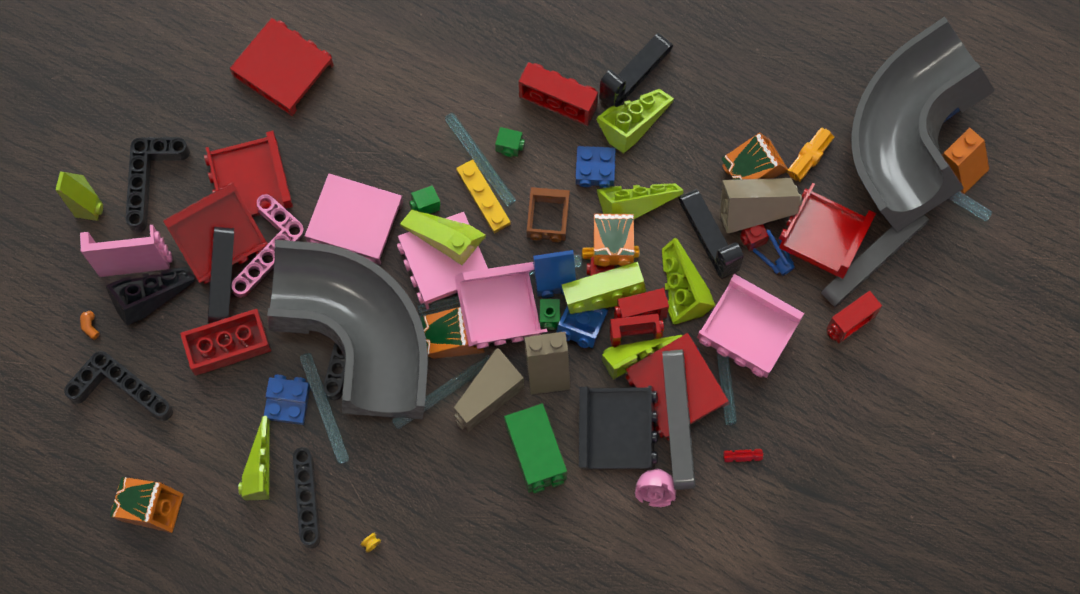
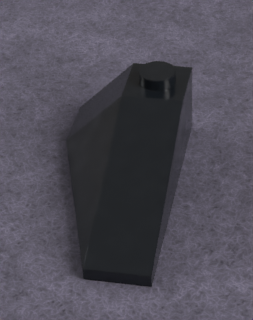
[106,267,196,326]

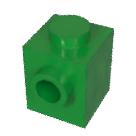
[495,127,525,157]
[409,185,440,214]
[540,299,560,330]

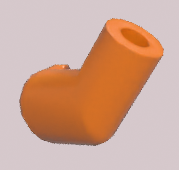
[80,311,100,340]

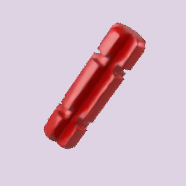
[723,449,763,462]

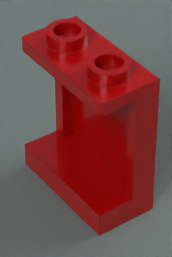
[609,314,664,348]

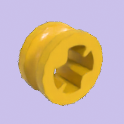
[361,533,381,553]

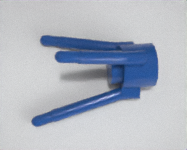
[753,230,795,276]

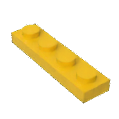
[456,159,511,233]

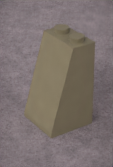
[720,178,802,233]
[525,332,570,395]
[454,348,524,432]

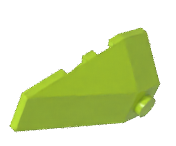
[597,89,674,153]
[55,171,103,221]
[597,183,683,219]
[400,210,486,265]
[662,238,716,324]
[602,335,682,380]
[238,416,270,500]

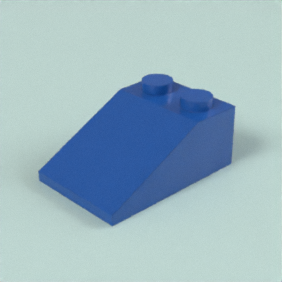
[533,250,576,298]

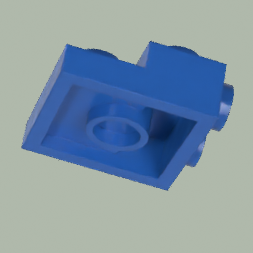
[575,146,616,188]
[556,305,608,348]
[264,375,311,425]

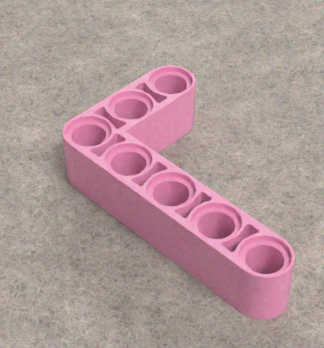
[232,194,303,298]

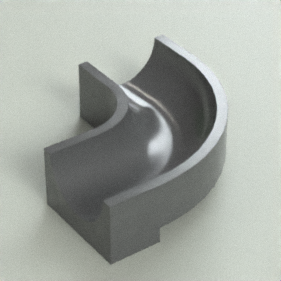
[852,17,995,232]
[267,240,428,419]

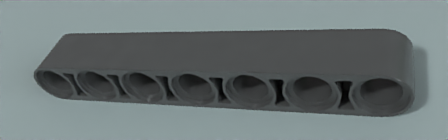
[821,215,930,307]
[662,349,696,490]

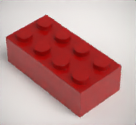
[518,62,598,126]
[180,309,271,376]

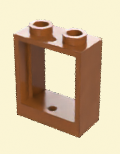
[527,187,570,242]

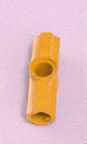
[787,128,834,182]

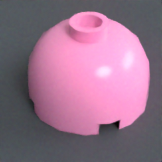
[635,469,676,507]

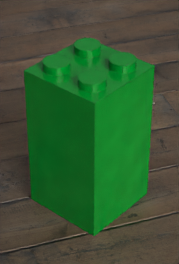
[504,403,567,494]

